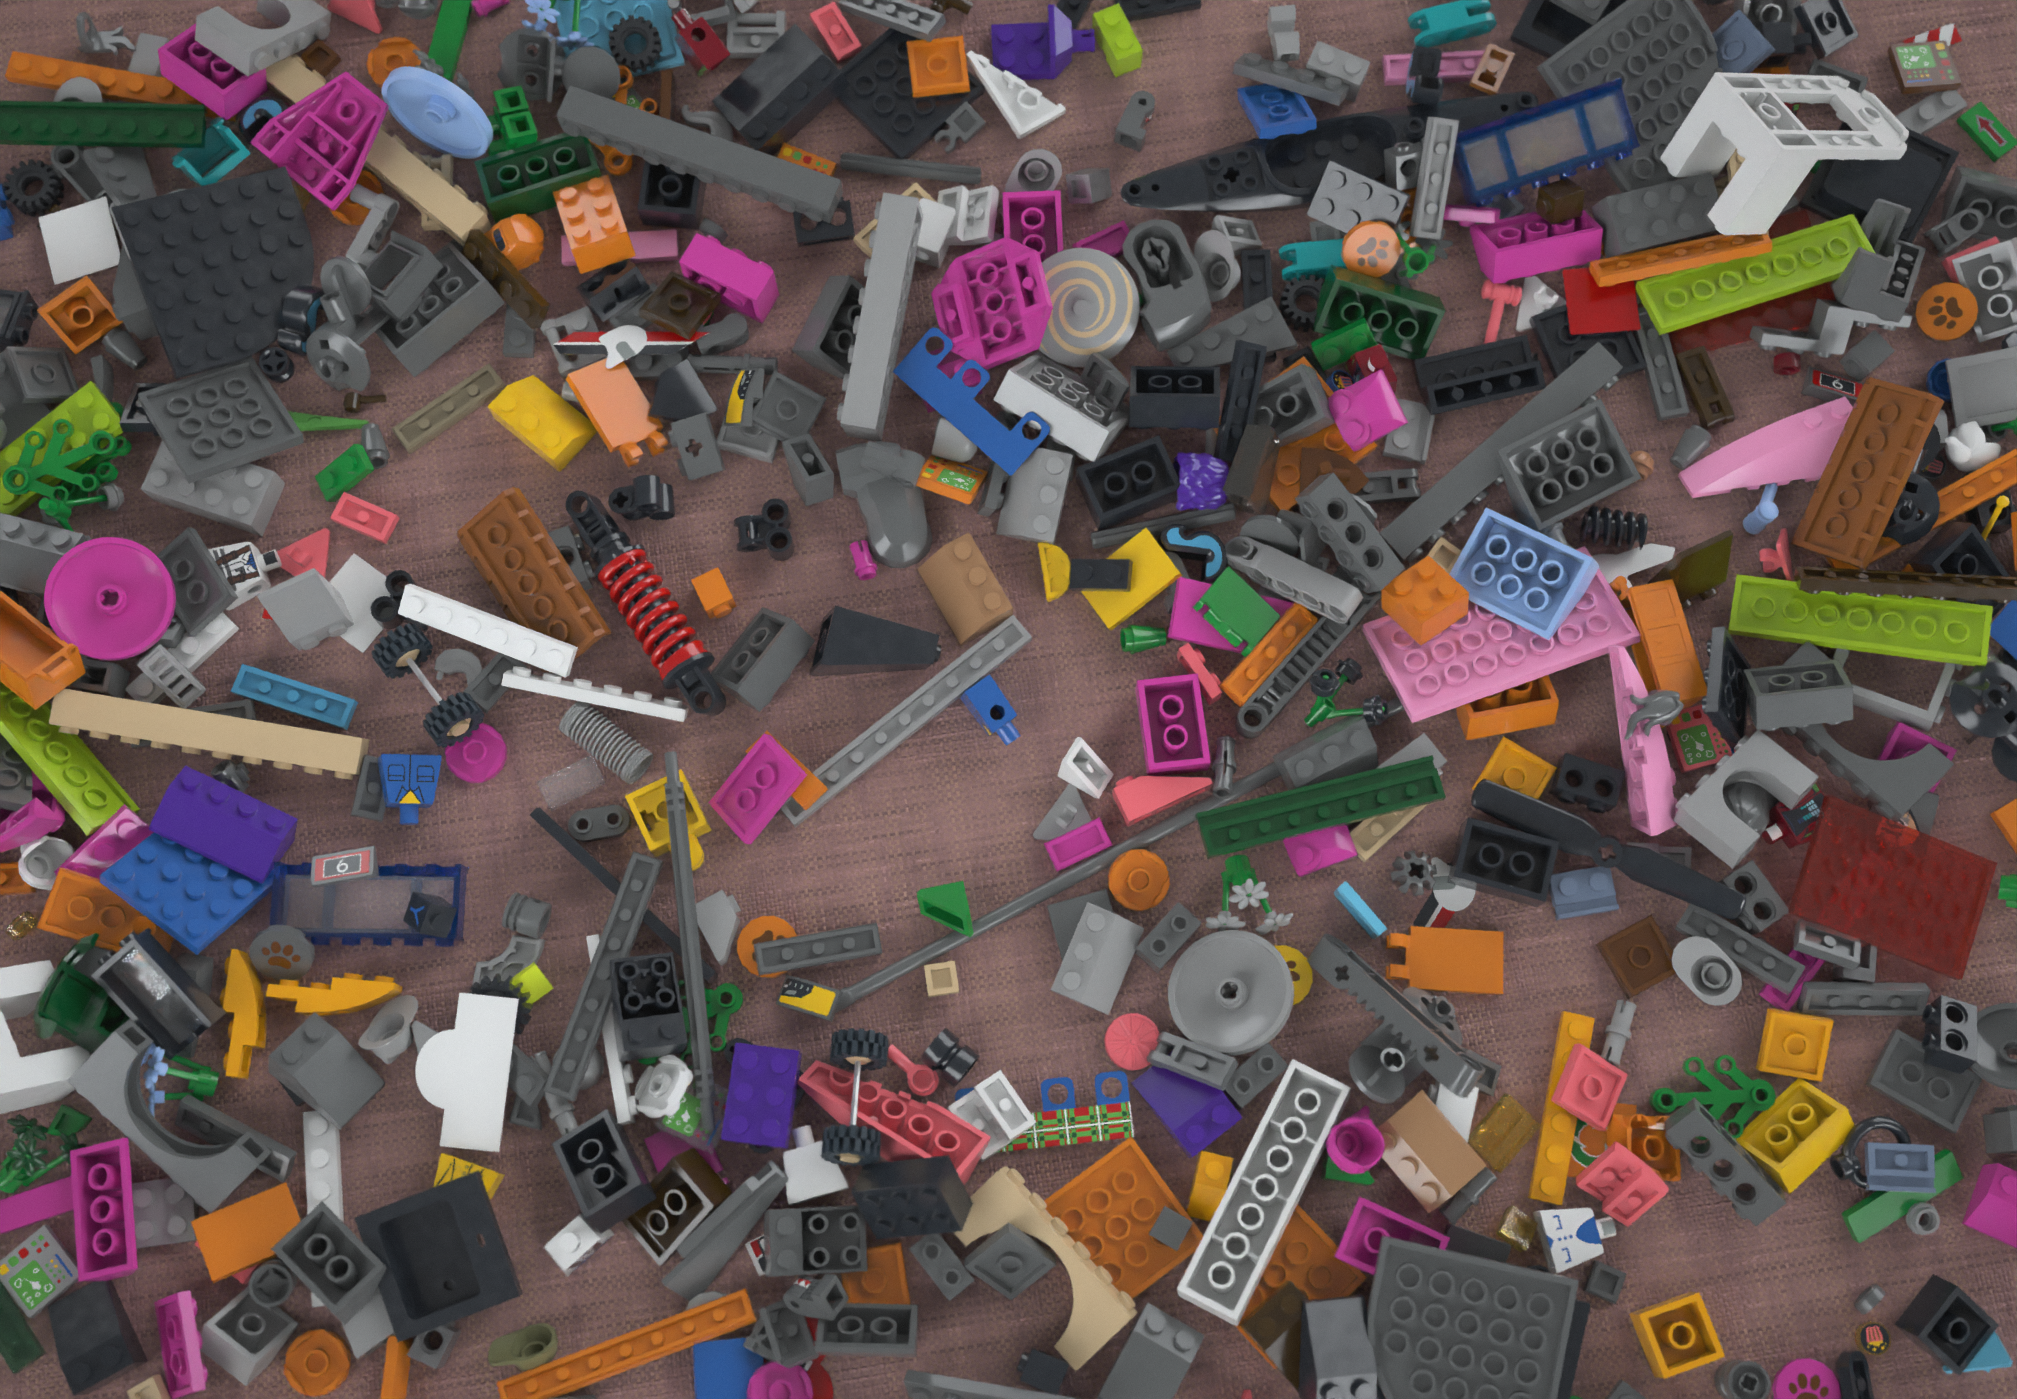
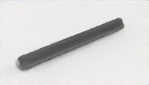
[840,152,982,184]
[1090,503,1236,549]

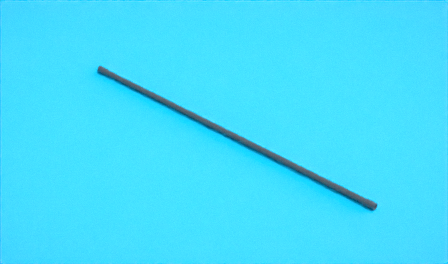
[836,590,1622,1013]

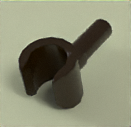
[343,392,387,413]

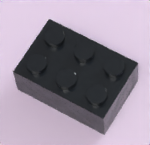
[637,161,706,230]
[1129,366,1220,430]
[1075,435,1180,531]
[1447,817,1559,907]
[552,1109,657,1233]
[851,1155,973,1239]

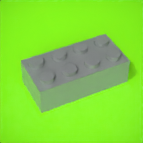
[141,440,286,536]

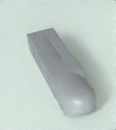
[1225,536,1363,623]

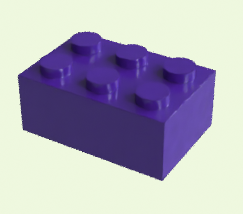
[721,1043,802,1149]

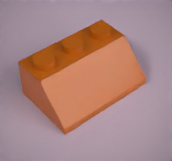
[1456,675,1559,740]

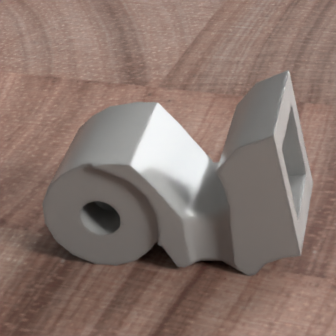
[1267,5,1300,62]

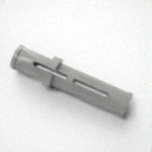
[529,1051,579,1137]

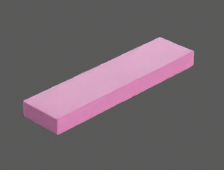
[1382,50,1485,86]
[561,229,679,266]

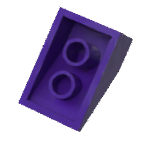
[1131,1050,1243,1159]

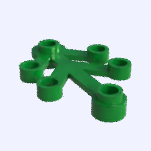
[57,402,132,501]
[2,419,117,501]
[638,980,743,1070]
[1649,1055,1776,1140]

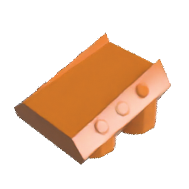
[1607,1114,1681,1181]

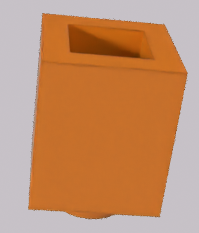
[691,567,737,619]

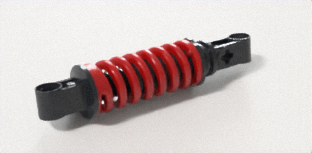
[565,491,726,716]

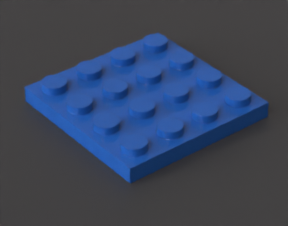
[100,832,288,955]

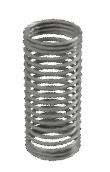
[559,701,653,784]

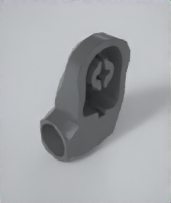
[1122,219,1212,352]
[835,441,933,568]

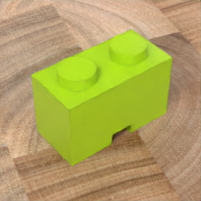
[1092,3,1143,78]

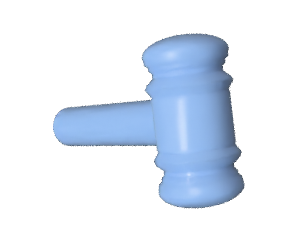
[1743,483,1779,534]

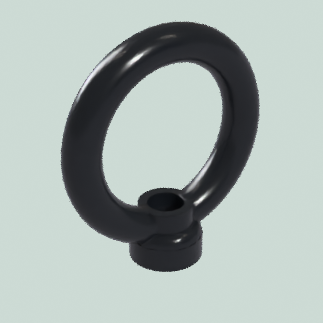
[1830,1116,1911,1191]

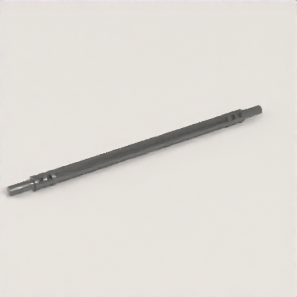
[664,752,716,1131]

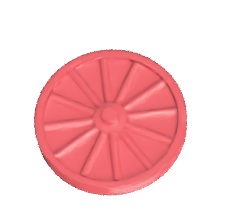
[1104,1013,1160,1070]

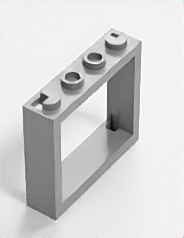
[1833,596,1963,732]

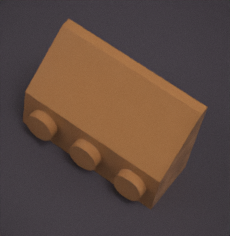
[917,532,1013,646]
[1376,1090,1486,1213]

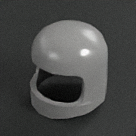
[932,415,978,463]

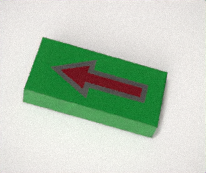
[1956,101,2017,163]

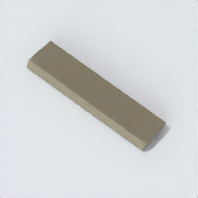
[392,363,506,454]

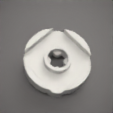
[635,1055,693,1118]

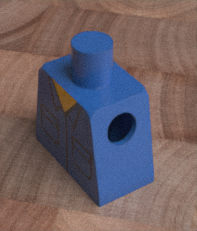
[960,674,1021,746]
[378,754,442,825]

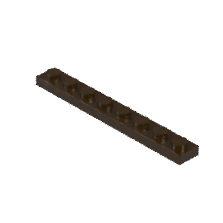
[1794,566,2017,603]

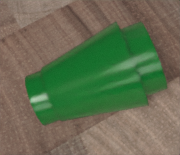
[1120,624,1166,654]

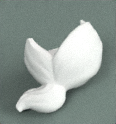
[1945,421,2001,472]
[18,834,75,890]

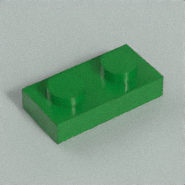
[1311,317,1377,371]
[315,444,375,502]

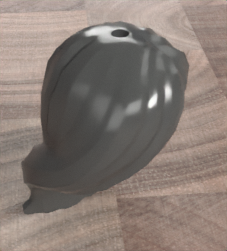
[1723,782,1779,836]

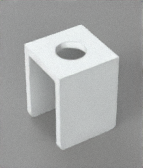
[915,198,956,268]

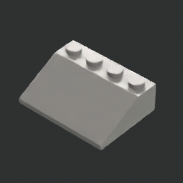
[994,351,1130,462]

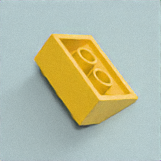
[487,375,598,472]
[1734,1078,1855,1194]

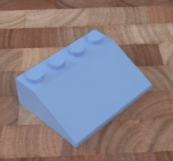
[1449,508,1600,640]

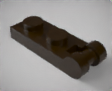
[1675,345,1735,431]

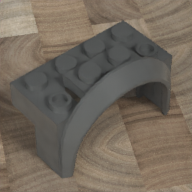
[1831,198,1926,323]

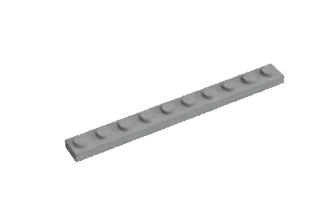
[780,615,1032,827]

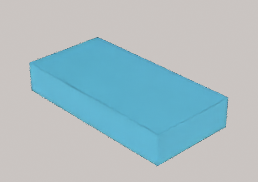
[1333,881,1387,940]

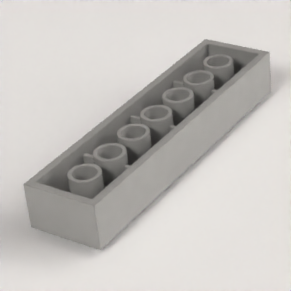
[837,192,923,442]

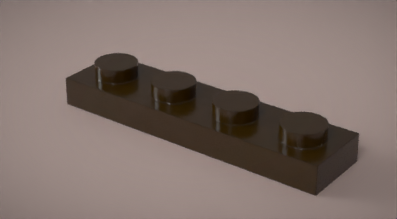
[461,229,550,329]

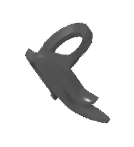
[76,12,137,56]
[1624,689,1684,740]

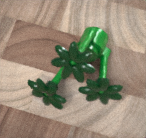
[0,1114,87,1193]

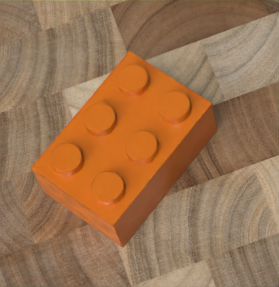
[553,174,636,274]

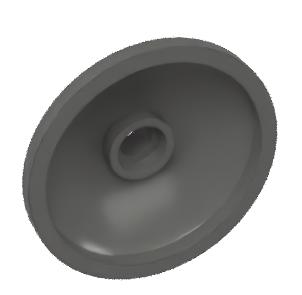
[1970,1003,2017,1090]

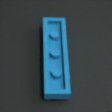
[231,664,358,731]

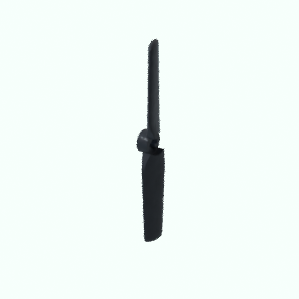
[1471,779,1747,920]

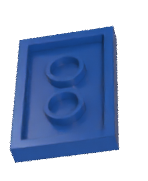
[1237,84,1316,139]

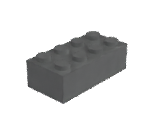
[1591,172,1719,258]

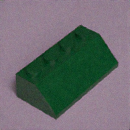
[474,133,602,224]
[1313,265,1446,360]

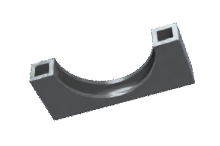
[1781,642,1954,823]
[67,1019,272,1213]

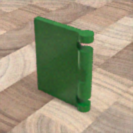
[1192,566,1281,657]

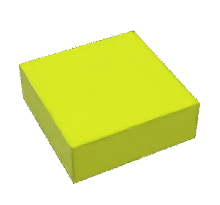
[512,962,553,1004]

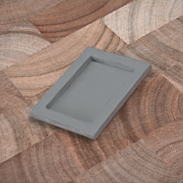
[1945,346,2017,428]

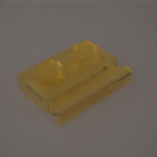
[1467,1093,1541,1173]

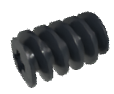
[1580,506,1648,551]

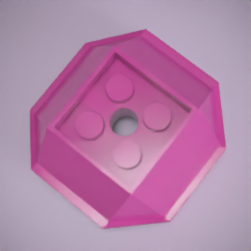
[931,237,1053,370]

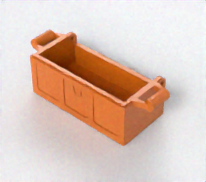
[1609,576,1707,729]
[0,590,86,710]

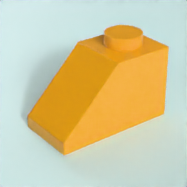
[1186,1151,1233,1222]

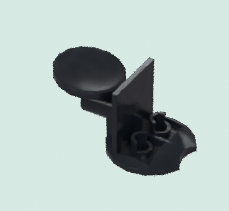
[1881,424,1941,546]
[1949,661,2017,783]

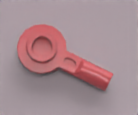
[887,1044,939,1096]

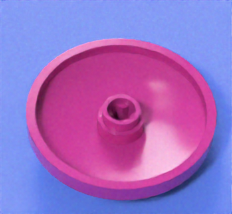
[44,537,176,661]

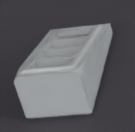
[136,643,206,709]

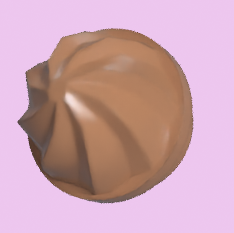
[1630,451,1654,481]

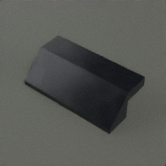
[1412,335,1546,415]

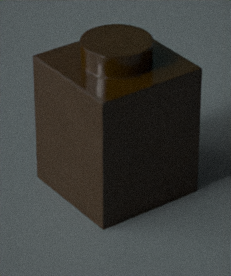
[1536,178,1585,225]

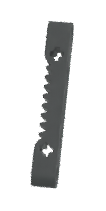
[1235,582,1381,739]
[1307,933,1485,1098]

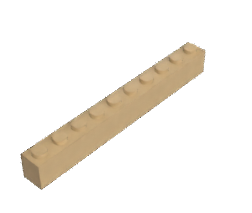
[266,54,492,247]
[49,689,370,780]

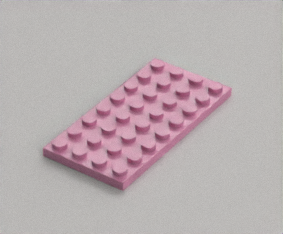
[1363,546,1641,723]

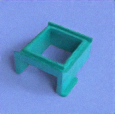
[171,116,251,186]

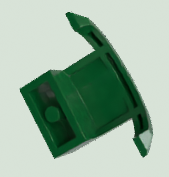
[33,933,130,1054]

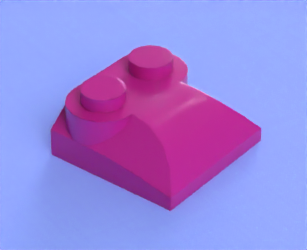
[1328,369,1408,451]
[1877,721,1957,793]
[1283,824,1358,877]

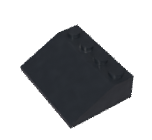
[712,24,850,156]

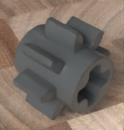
[211,760,250,793]

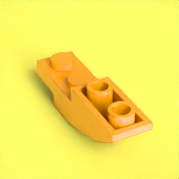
[220,949,267,1079]
[266,973,403,1016]

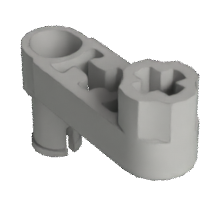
[345,184,399,271]

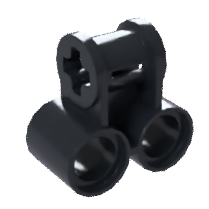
[608,475,675,521]
[734,498,795,561]
[371,570,428,632]

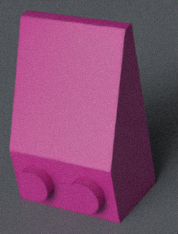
[1334,1196,1450,1277]

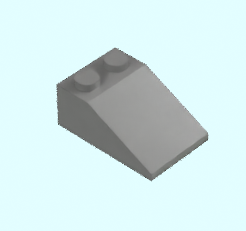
[257,568,354,650]

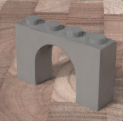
[195,0,331,76]
[1673,730,1819,869]

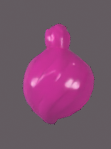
[1326,1105,1384,1174]

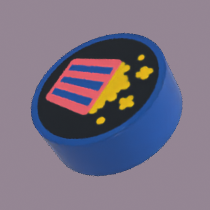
[1326,370,1355,392]

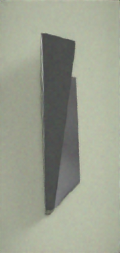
[661,1160,788,1301]

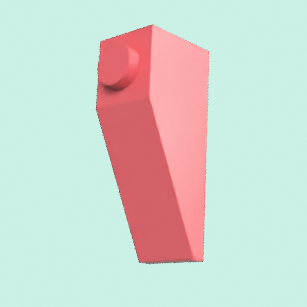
[1112,776,1213,827]

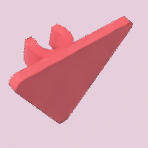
[327,0,382,34]
[277,528,331,578]
[1759,528,1794,581]

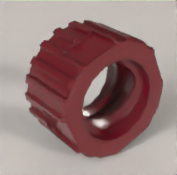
[1773,352,1801,376]

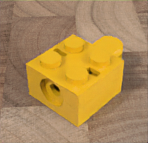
[625,769,712,871]

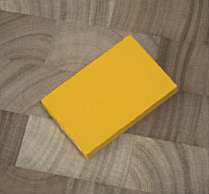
[1081,528,1182,631]

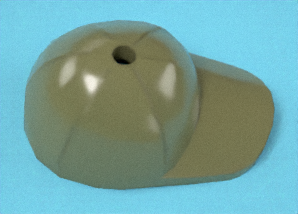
[488,1323,558,1371]

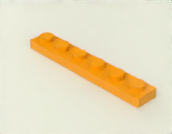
[1528,1011,1595,1206]

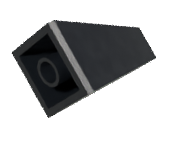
[809,605,941,676]

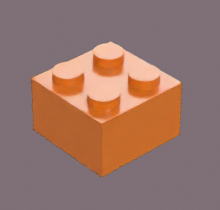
[1381,555,1469,645]

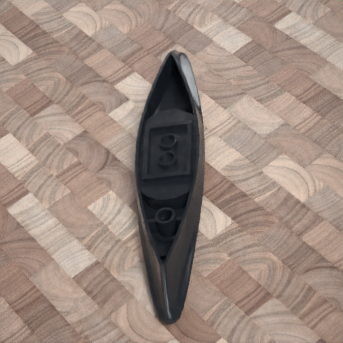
[1120,91,1539,213]

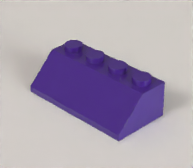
[149,766,298,883]

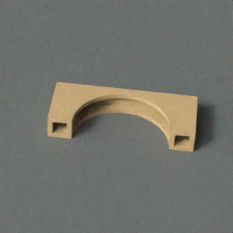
[953,1166,1138,1371]

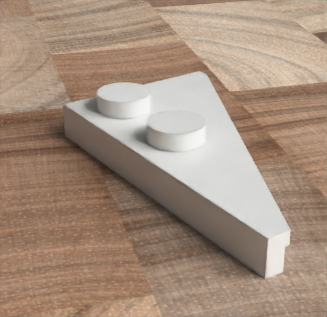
[966,51,1066,140]

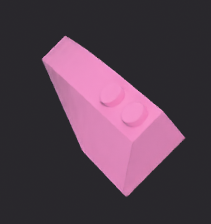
[1678,397,1853,498]
[1608,645,1678,836]

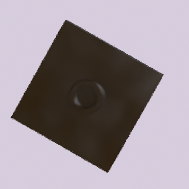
[639,271,721,340]

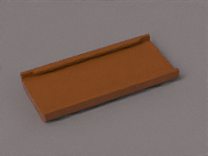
[1790,377,1944,570]
[457,487,612,673]

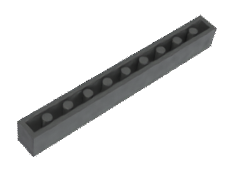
[556,85,843,223]
[1379,341,1623,563]

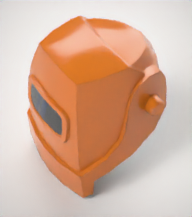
[484,214,544,271]

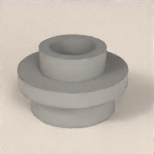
[1906,1202,1940,1235]

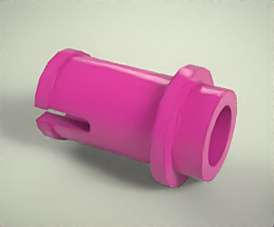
[471,0,510,18]
[849,540,878,580]

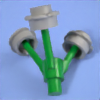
[39,482,124,541]

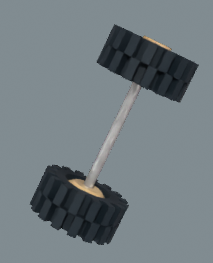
[371,623,484,748]
[821,1028,889,1167]

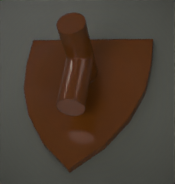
[1299,447,1370,494]

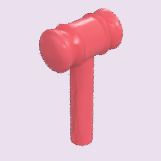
[1481,279,1522,344]

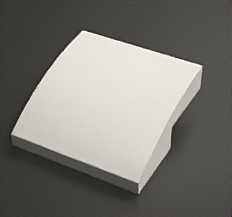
[937,185,999,245]
[947,1070,1036,1162]

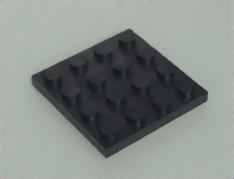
[835,28,985,160]

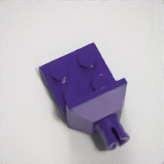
[991,4,1095,80]

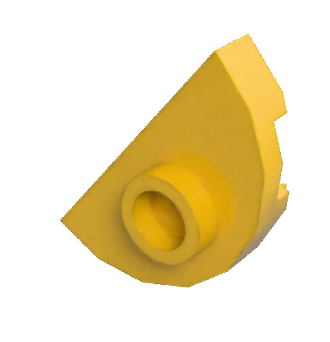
[1038,542,1071,602]

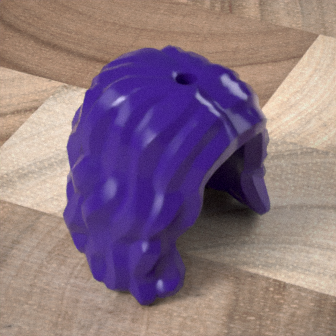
[1172,452,1231,511]

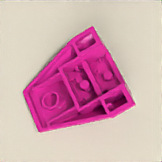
[250,71,389,211]
[0,771,66,853]

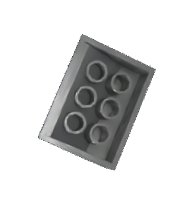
[362,242,505,378]
[1496,398,1641,532]

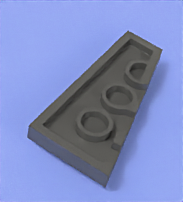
[83,146,157,206]
[1167,297,1298,367]
[0,733,33,811]

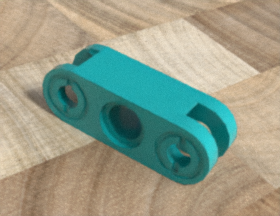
[1408,0,1497,48]
[1279,238,1347,282]

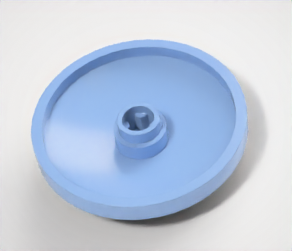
[382,66,493,159]

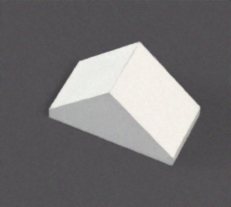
[1058,737,1114,799]

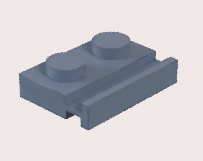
[1549,866,1619,921]
[1864,1142,1936,1193]

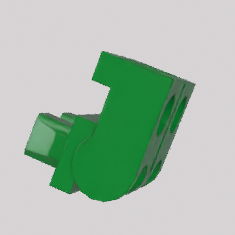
[487,85,538,157]

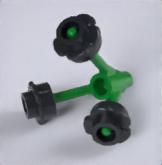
[1304,658,1389,727]

